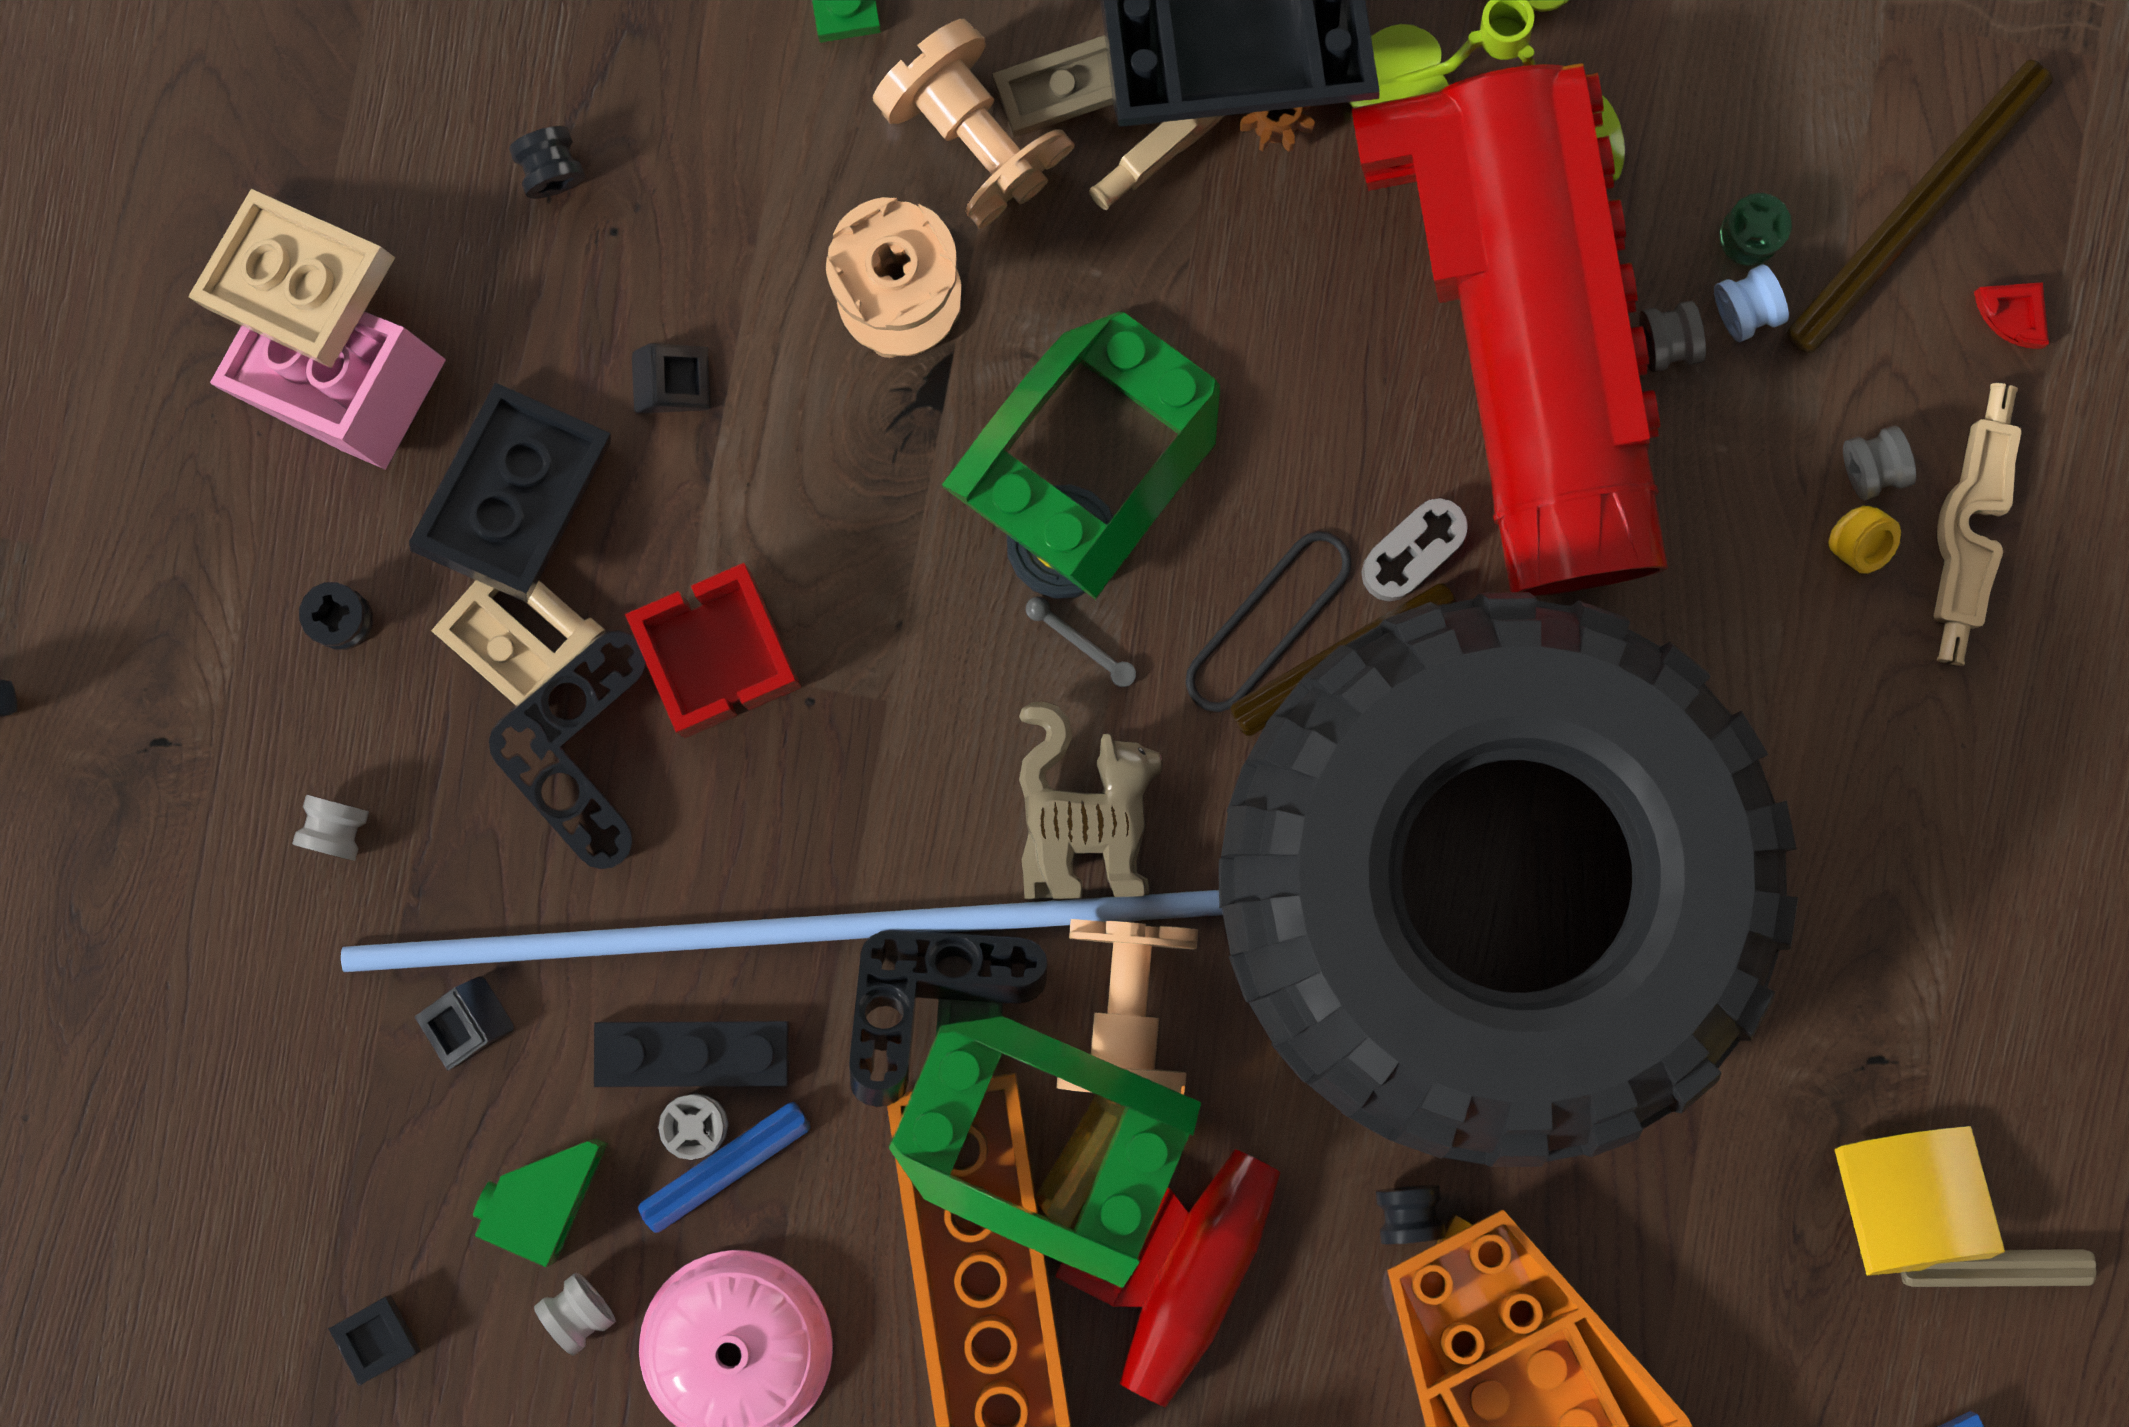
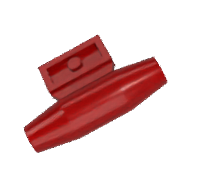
[1055,1149,1281,1408]

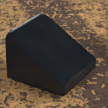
[632,343,711,413]
[415,976,514,1071]

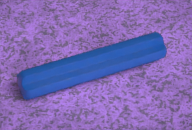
[638,1102,811,1233]

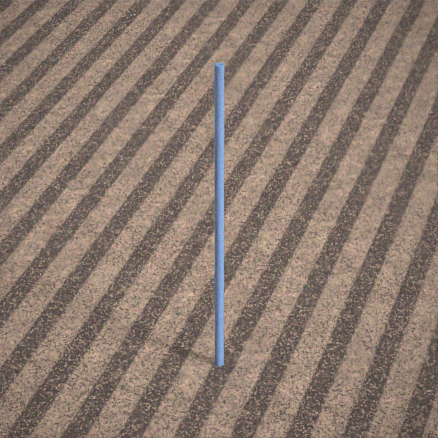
[341,890,1223,972]

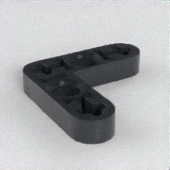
[489,630,646,869]
[849,930,1047,1107]

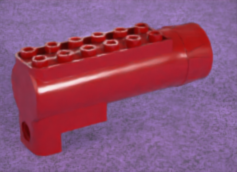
[1352,63,1668,597]

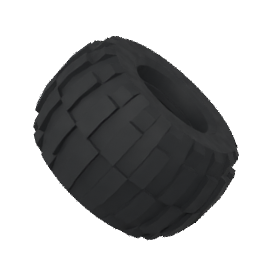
[1219,592,1798,1167]

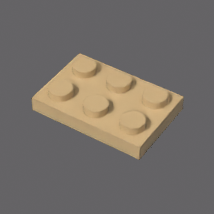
[188,189,395,368]

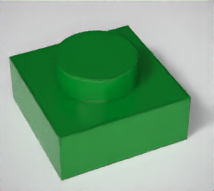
[812,0,881,43]

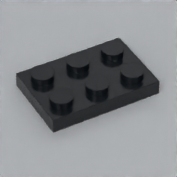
[409,382,611,602]

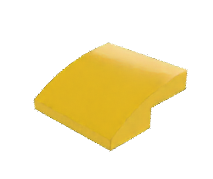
[1835,1126,2005,1276]

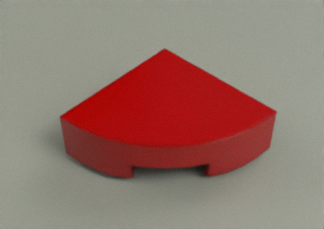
[1974,282,2049,349]

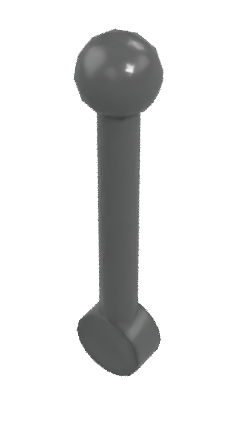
[1025,596,1136,687]

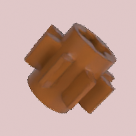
[1240,106,1315,152]

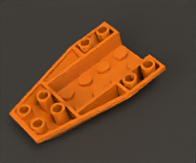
[1387,1209,1693,1427]

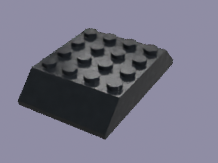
[1100,0,1380,127]

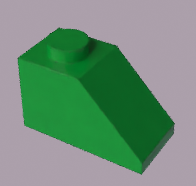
[473,1138,608,1267]

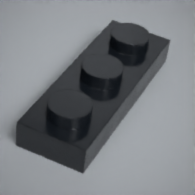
[594,1021,789,1087]

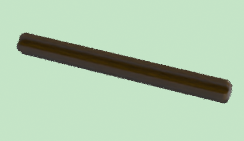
[1787,59,2053,353]

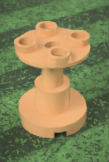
[873,19,1074,229]
[826,197,962,358]
[1057,919,1198,1095]

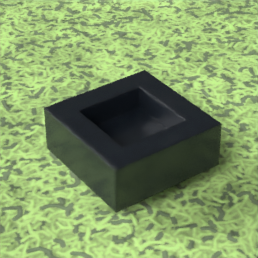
[328,1294,421,1386]

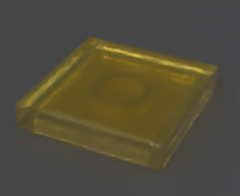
[1036,1094,1125,1227]

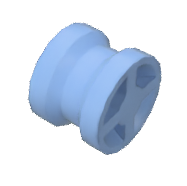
[1714,264,1789,342]

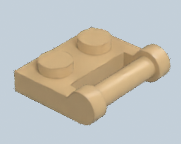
[431,580,605,705]

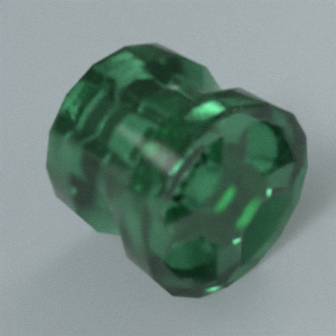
[1719,193,1792,266]

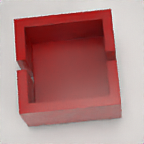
[625,563,802,738]

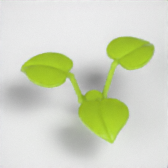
[1348,0,1625,182]

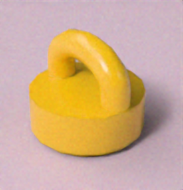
[1828,506,1901,574]

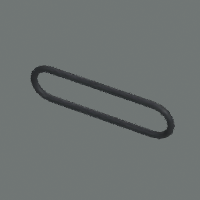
[1186,531,1352,712]

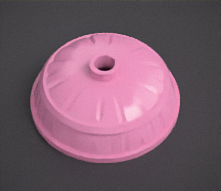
[639,1250,833,1427]

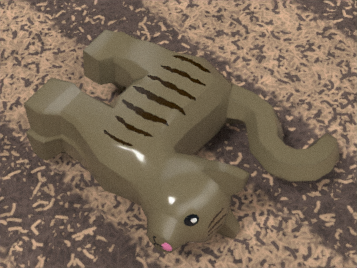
[1019,702,1163,899]

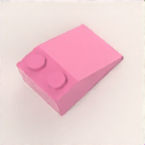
[210,312,446,470]

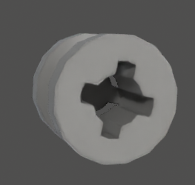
[292,795,369,861]
[658,1093,729,1160]
[534,1272,616,1356]

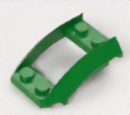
[942,311,1220,600]
[888,1016,1201,1288]

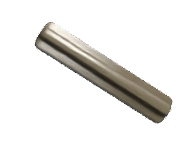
[1901,1249,2096,1287]

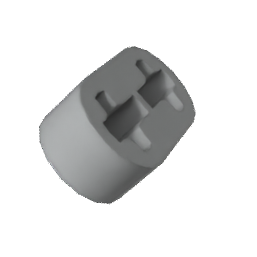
[1361,498,1468,601]

